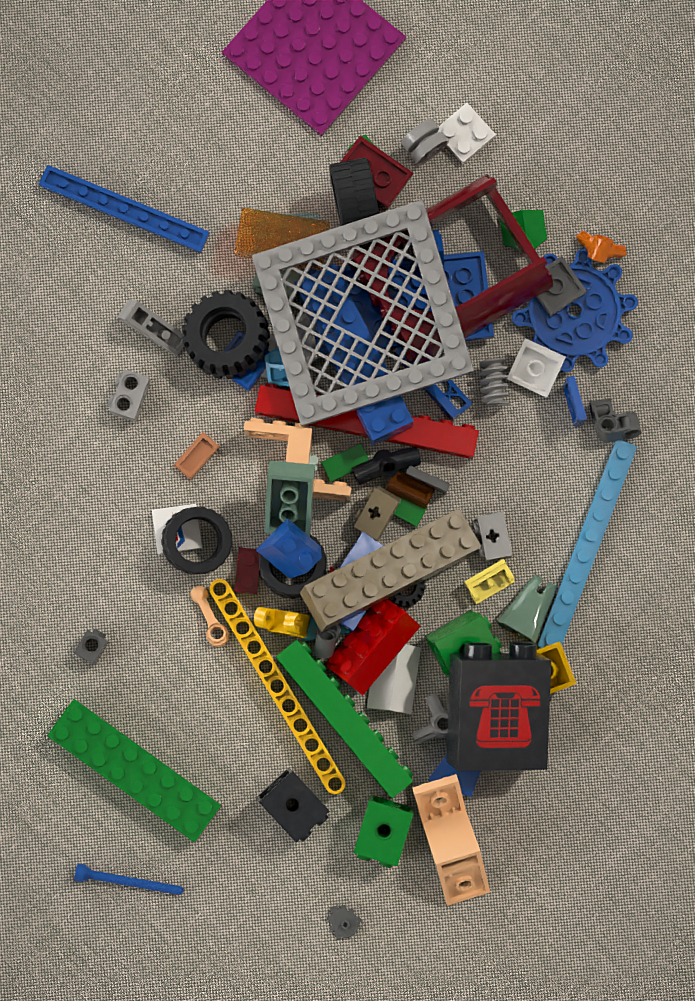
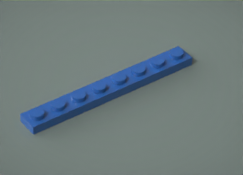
[39,165,210,253]

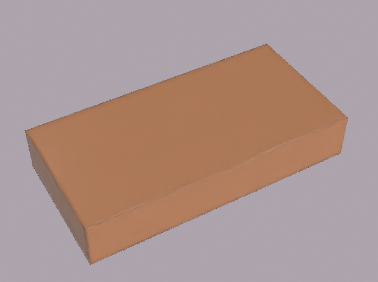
[174,432,220,480]

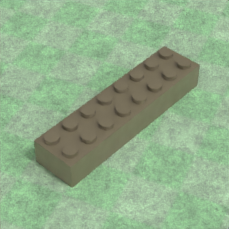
[300,508,481,632]

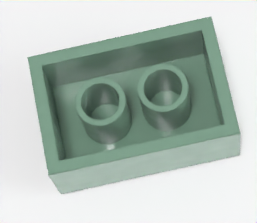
[264,461,315,537]

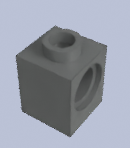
[74,629,109,666]

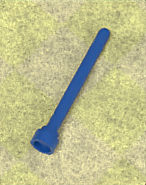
[74,863,184,895]

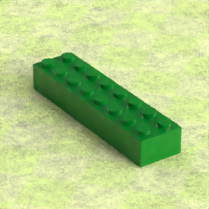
[276,640,414,799]
[47,699,223,843]

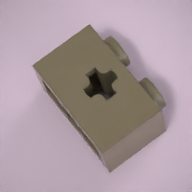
[354,486,402,540]

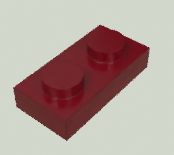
[234,547,260,595]

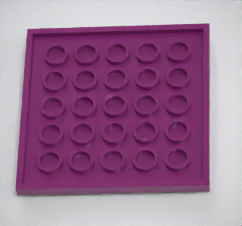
[222,0,406,136]

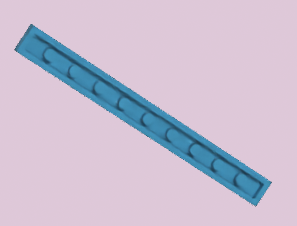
[537,440,637,648]

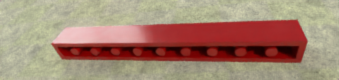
[255,383,479,460]

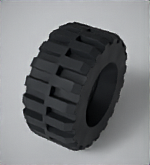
[182,290,270,380]

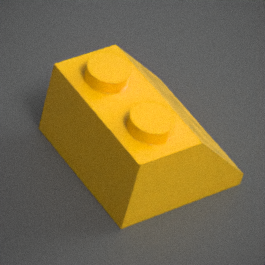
[537,641,577,694]

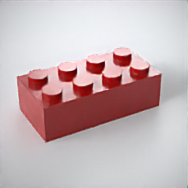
[324,599,421,696]

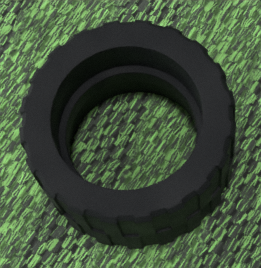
[329,157,379,226]
[161,506,233,575]
[259,533,327,599]

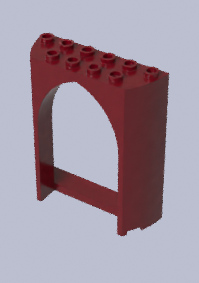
[348,174,553,365]

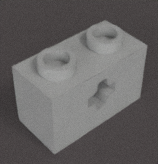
[473,511,513,563]

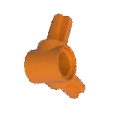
[576,231,627,263]

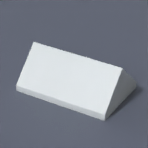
[367,644,421,715]

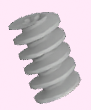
[479,359,509,406]

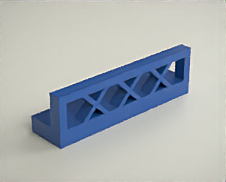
[394,346,472,422]

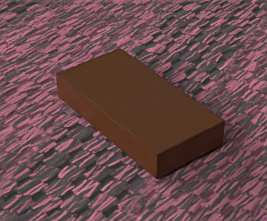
[385,472,435,509]

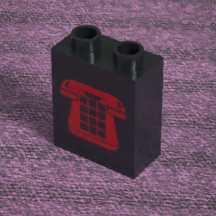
[446,642,551,771]

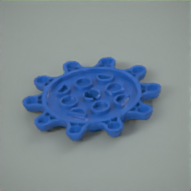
[512,249,638,372]

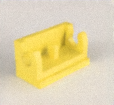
[464,559,515,605]

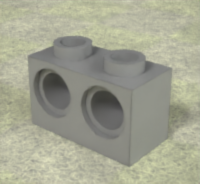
[107,369,151,422]

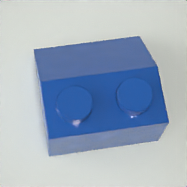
[256,518,322,579]

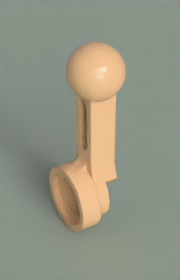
[190,586,229,647]

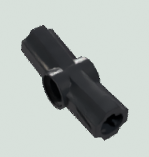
[351,446,421,485]

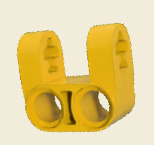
[254,607,310,638]

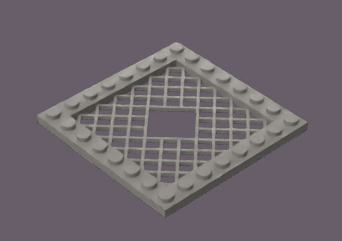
[252,200,475,426]

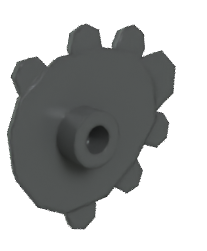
[327,905,361,939]

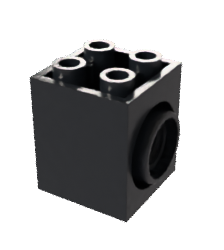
[256,768,330,843]

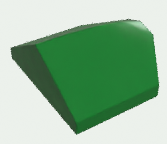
[499,210,547,251]

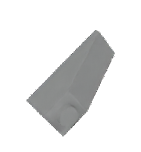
[117,299,184,356]

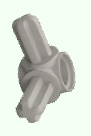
[412,694,448,745]

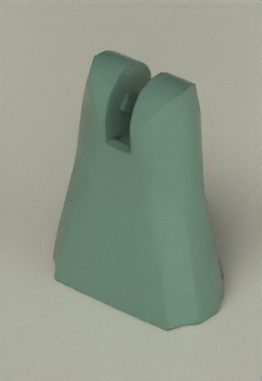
[496,574,557,644]

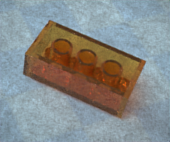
[234,207,330,270]

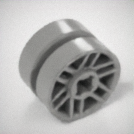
[401,118,449,166]

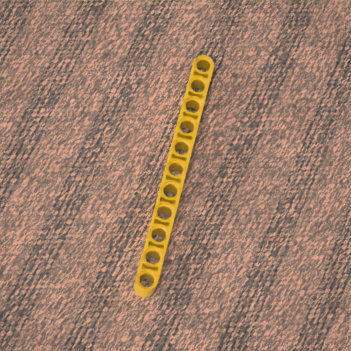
[210,579,345,795]

